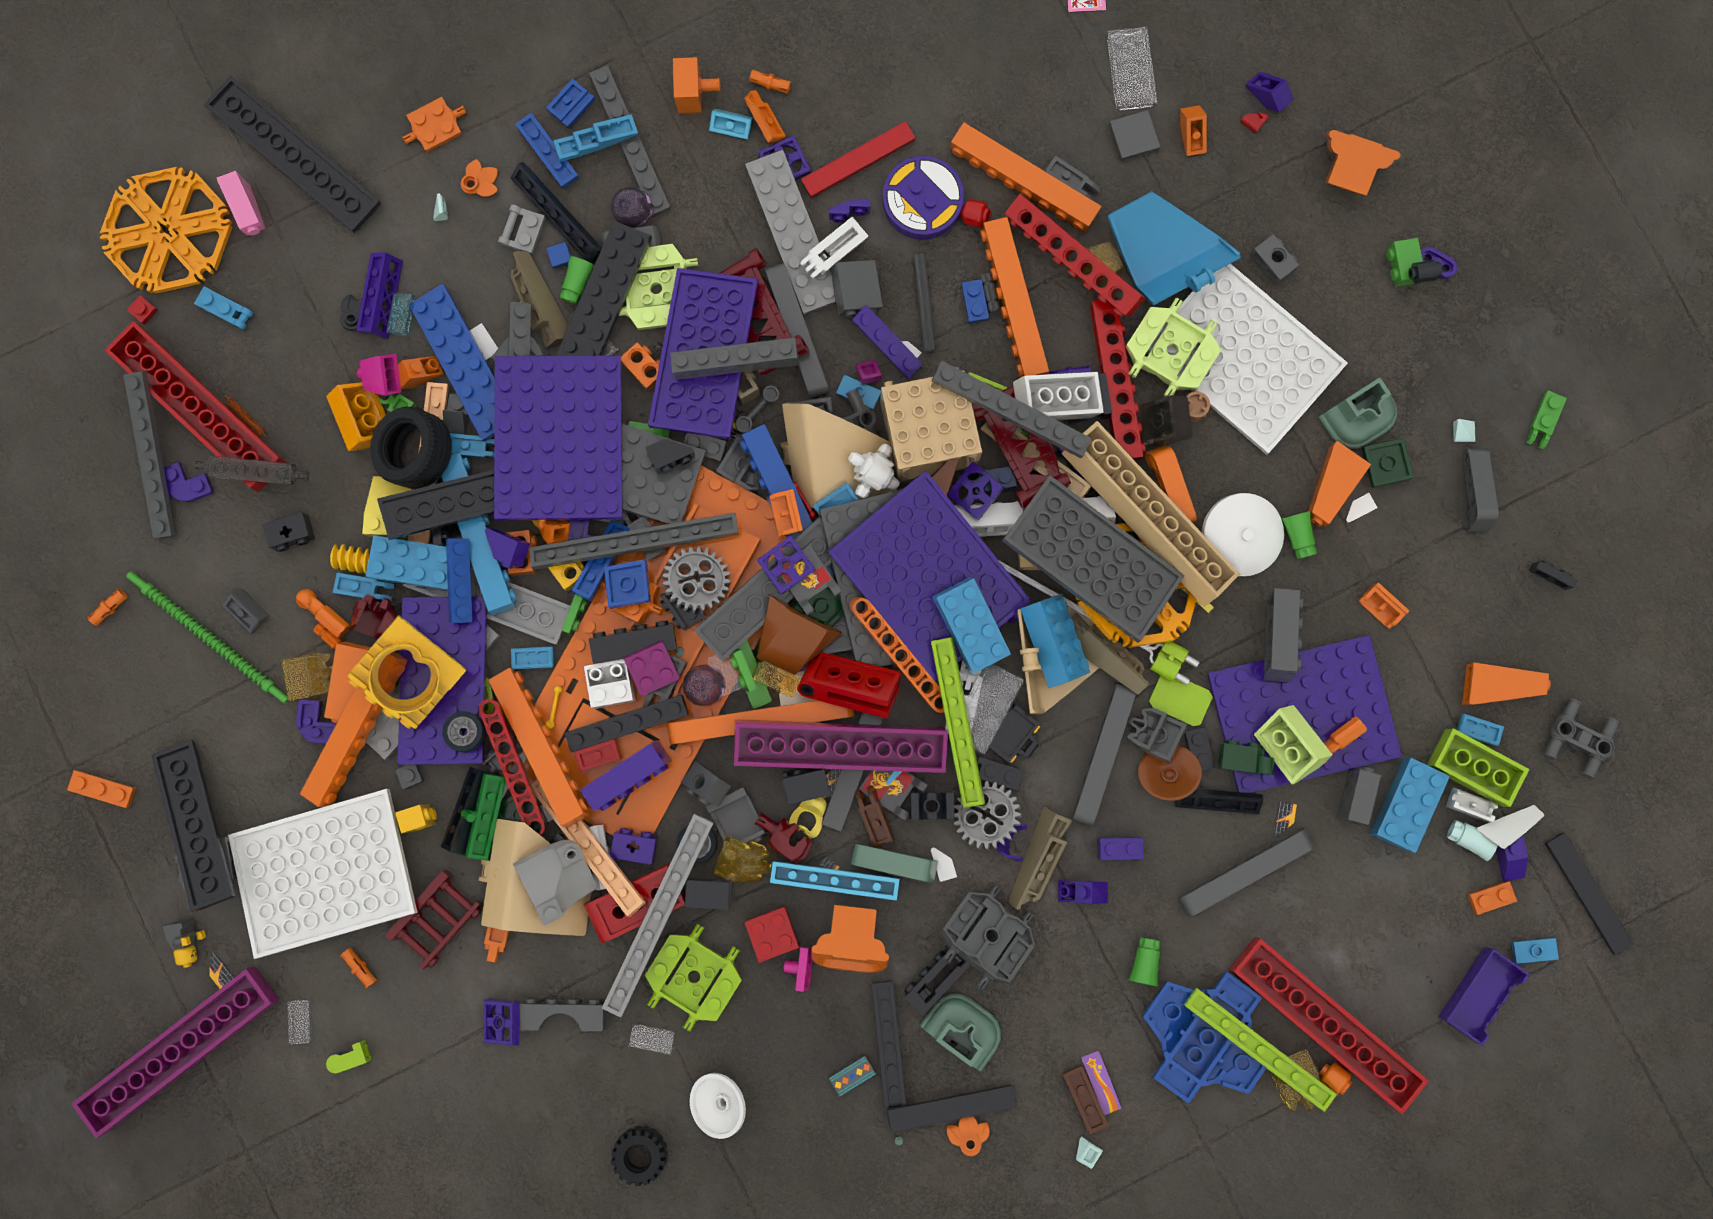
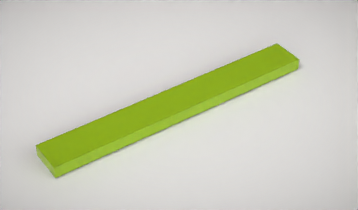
[931,637,985,808]
[1183,988,1337,1112]

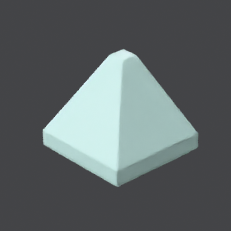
[433,193,448,221]
[1453,419,1475,442]
[1076,1136,1103,1169]

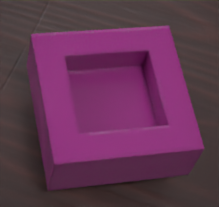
[856,360,882,385]

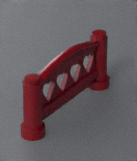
[718,248,809,376]
[971,385,1071,511]

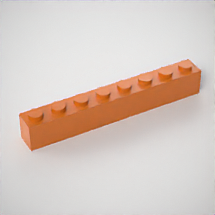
[950,123,1102,232]
[980,217,1049,377]
[300,651,408,807]
[488,668,589,828]

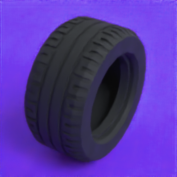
[370,406,452,489]

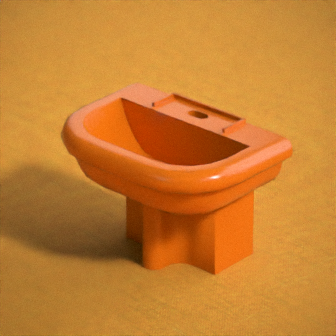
[1325,130,1400,196]
[811,905,889,973]

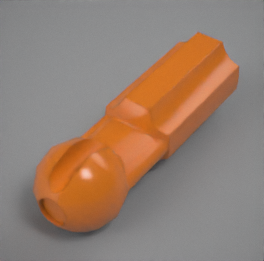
[296,589,351,639]
[1324,716,1367,764]

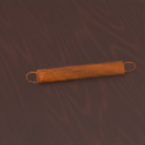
[224,395,266,437]

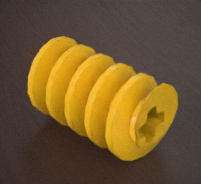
[330,543,370,574]

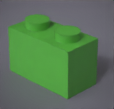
[1387,238,1423,287]

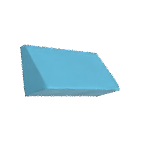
[709,109,753,140]

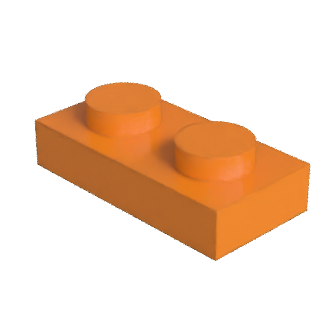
[1467,881,1517,915]

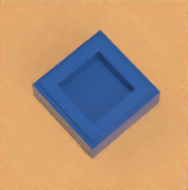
[546,242,570,269]

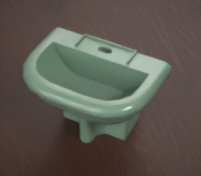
[1318,377,1397,449]
[919,993,1001,1072]

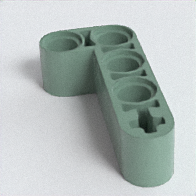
[850,843,938,882]

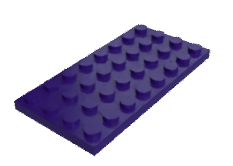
[648,268,758,439]
[398,596,487,765]

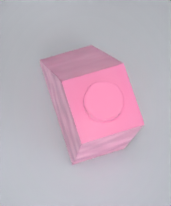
[217,171,266,235]

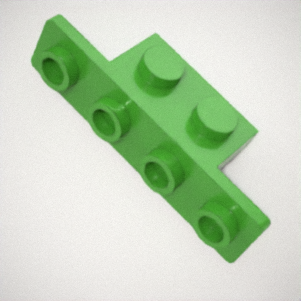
[729,640,772,709]

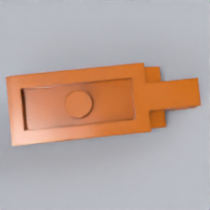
[744,90,786,143]
[484,927,510,963]

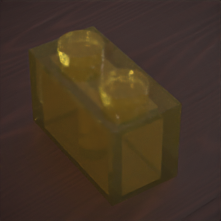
[752,660,801,698]

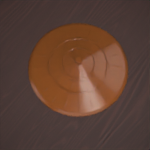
[1138,746,1202,801]

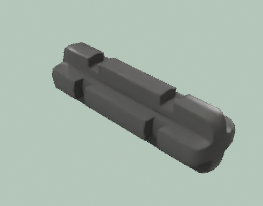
[981,273,1000,313]

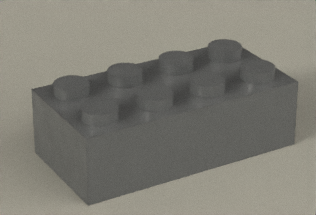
[1264,588,1303,683]

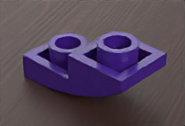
[829,199,870,223]

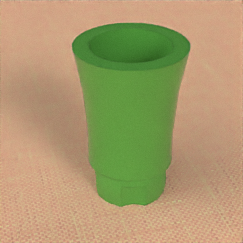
[560,256,595,305]
[1282,511,1317,559]
[1128,938,1161,987]

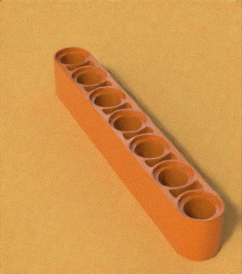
[849,596,944,713]

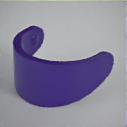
[997,824,1027,862]

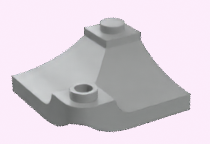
[513,840,598,926]

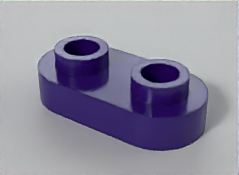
[1421,247,1457,279]

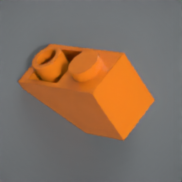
[398,356,444,390]

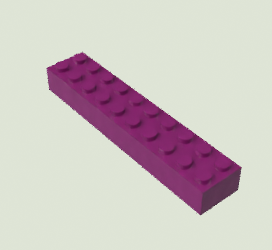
[733,720,948,773]
[71,967,280,1139]

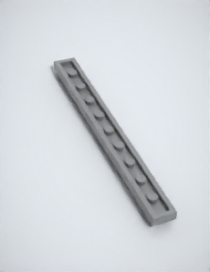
[602,813,714,1017]

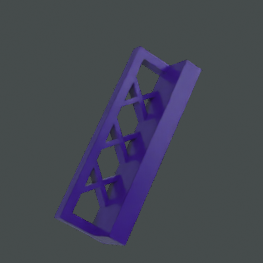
[356,252,403,339]

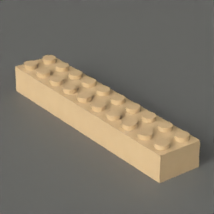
[1061,421,1240,607]

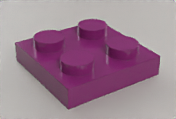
[624,640,680,696]

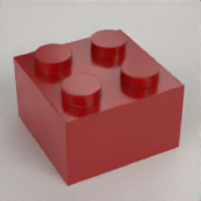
[744,905,800,963]

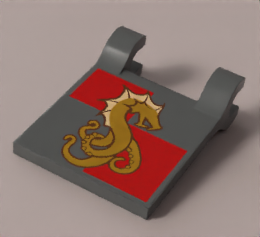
[780,545,842,616]
[858,770,929,821]

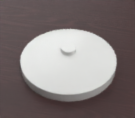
[1202,493,1284,576]

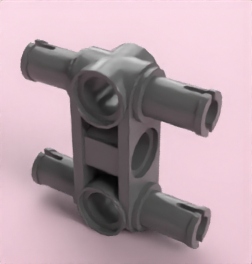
[817,388,878,436]
[1543,698,1621,779]

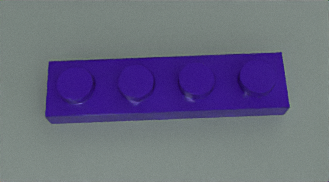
[851,305,922,379]

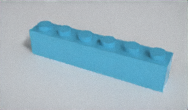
[770,861,899,900]

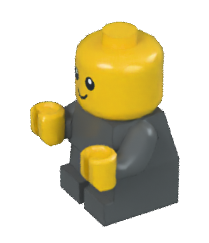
[163,918,206,968]

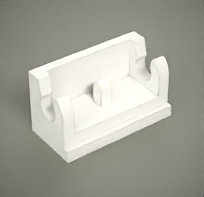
[1446,787,1498,822]

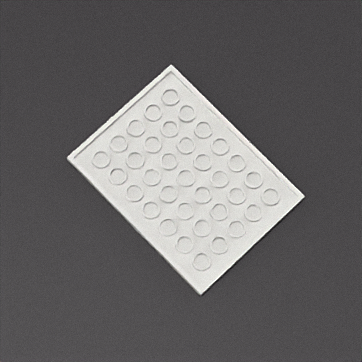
[1147,264,1347,455]
[228,789,418,959]

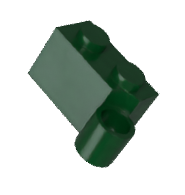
[1217,740,1274,775]

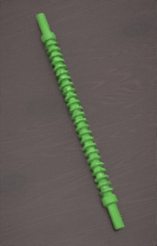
[126,571,290,704]

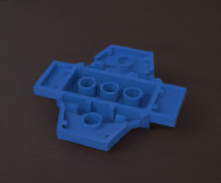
[1142,971,1266,1104]

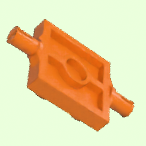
[402,97,467,152]
[600,578,664,624]

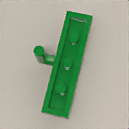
[461,773,506,861]

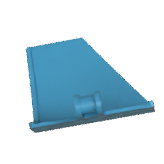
[1108,191,1241,305]

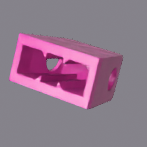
[357,353,401,395]

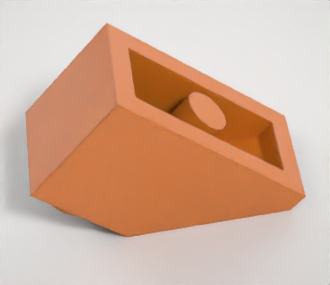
[1180,105,1207,156]

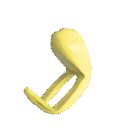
[789,797,827,838]

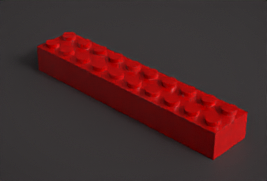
[104,321,287,492]
[1229,937,1429,1114]

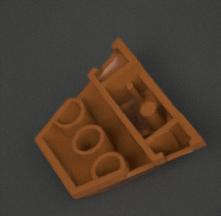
[757,595,842,676]

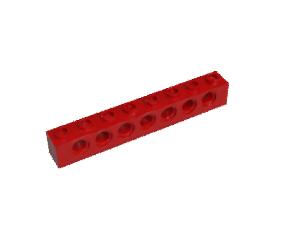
[1005,194,1146,318]
[1089,297,1145,461]

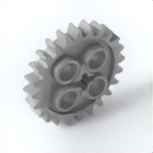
[662,546,731,613]
[954,781,1022,850]

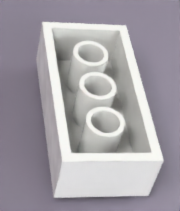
[1013,372,1104,420]

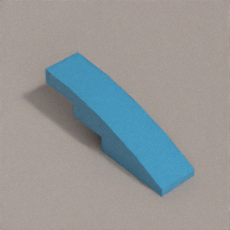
[553,114,638,162]

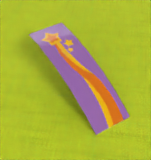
[1081,1051,1122,1115]

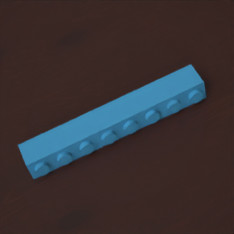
[441,452,517,616]

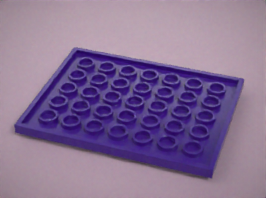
[494,356,623,521]
[828,471,1031,682]
[1207,635,1402,793]

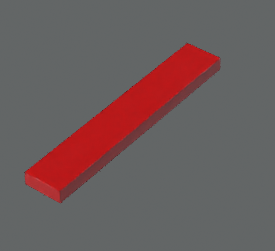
[801,121,916,198]

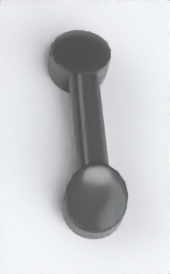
[735,385,779,433]

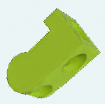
[326,1040,372,1073]

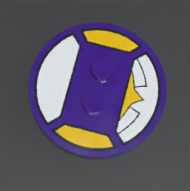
[883,156,964,240]

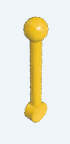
[546,686,562,729]

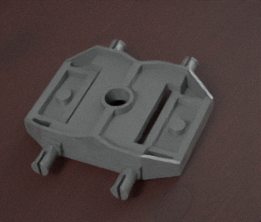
[941,885,1035,991]

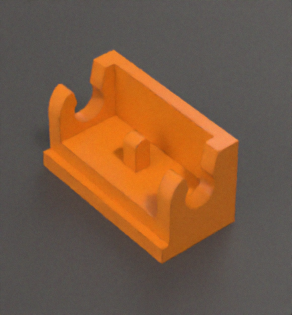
[769,489,803,537]
[1357,582,1409,629]

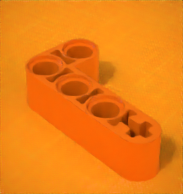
[1144,445,1197,523]

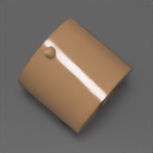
[1179,391,1210,423]

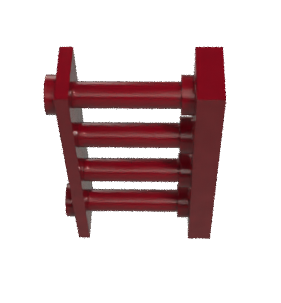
[385,870,484,970]

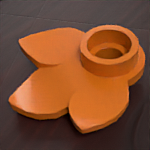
[461,159,498,197]
[946,1116,990,1156]

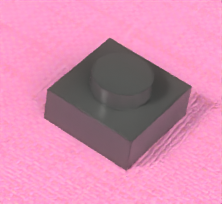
[395,765,424,790]

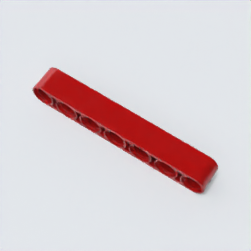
[479,699,547,835]

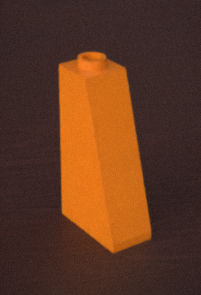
[1308,441,1371,527]
[324,642,371,723]
[1462,663,1551,706]

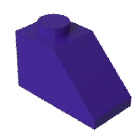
[1245,72,1294,112]
[485,528,530,569]
[1496,836,1528,882]

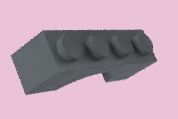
[519,998,606,1031]

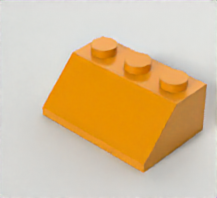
[326,382,386,452]

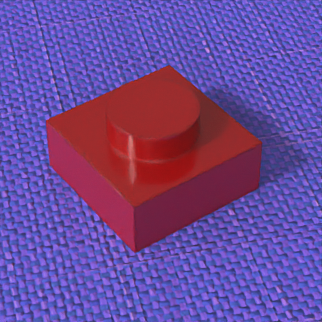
[127,295,158,325]

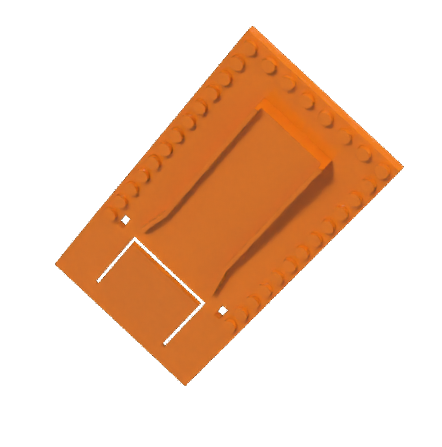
[499,466,786,849]

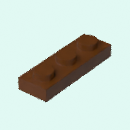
[1062,1065,1109,1135]

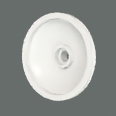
[690,1073,746,1139]

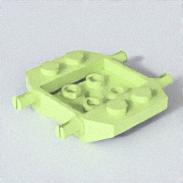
[619,244,698,330]
[1126,298,1221,399]

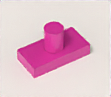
[784,946,813,992]

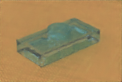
[387,293,415,335]

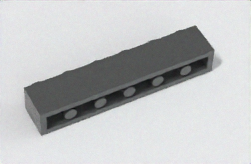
[670,338,799,380]

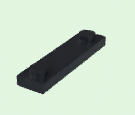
[1175,789,1263,814]

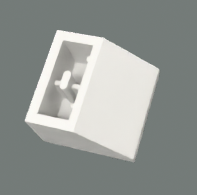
[584,659,636,709]

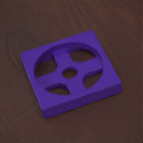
[758,135,811,180]
[947,461,1005,520]
[757,535,816,595]
[484,999,519,1046]

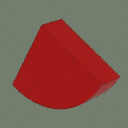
[1240,112,1269,134]

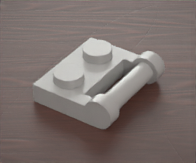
[497,204,546,255]

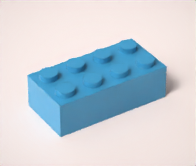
[366,535,448,591]
[932,577,1011,674]
[1020,594,1090,688]
[1370,758,1450,853]

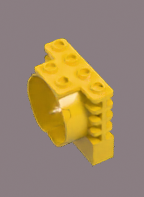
[347,615,466,729]

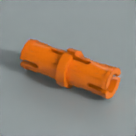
[749,69,791,94]
[87,588,128,626]
[340,947,377,989]

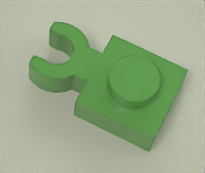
[379,393,417,412]

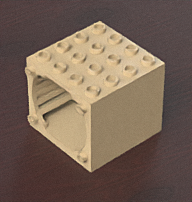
[880,368,982,483]

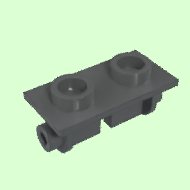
[483,735,523,774]

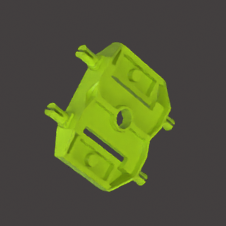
[645,923,742,1032]

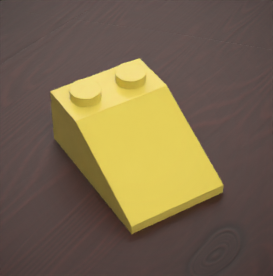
[362,476,414,539]

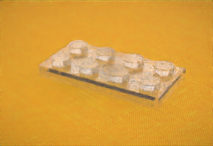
[1106,27,1158,111]
[948,664,1024,755]

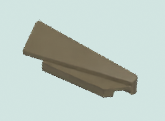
[511,251,569,349]
[1071,612,1149,694]
[1008,807,1072,910]

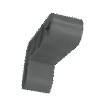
[1463,449,1499,532]

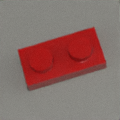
[574,739,622,772]

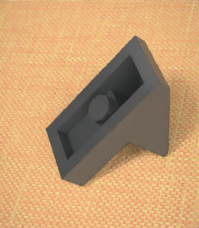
[443,393,469,435]

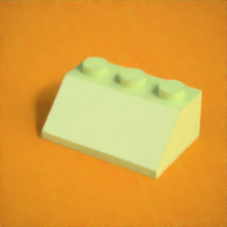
[1254,705,1332,785]

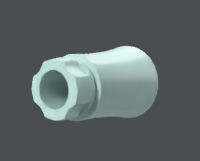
[1447,820,1498,861]

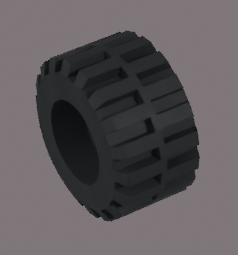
[611,1126,668,1186]

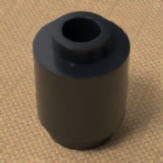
[1408,260,1442,284]

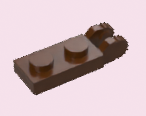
[855,785,895,847]

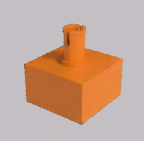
[673,57,720,114]

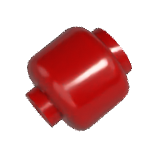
[959,199,991,228]

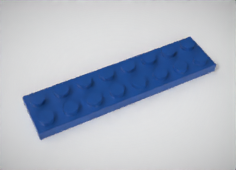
[409,283,495,442]

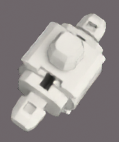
[848,444,899,499]

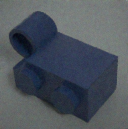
[965,466,1017,495]

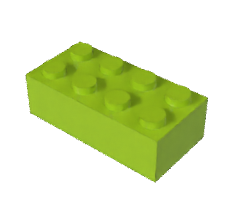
[1427,728,1530,807]

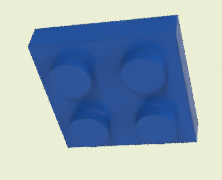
[604,560,651,609]

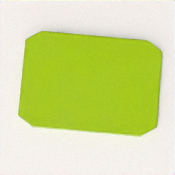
[1148,675,1213,726]

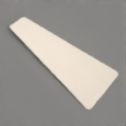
[1477,805,1544,849]

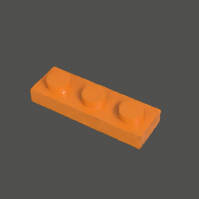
[67,770,136,808]

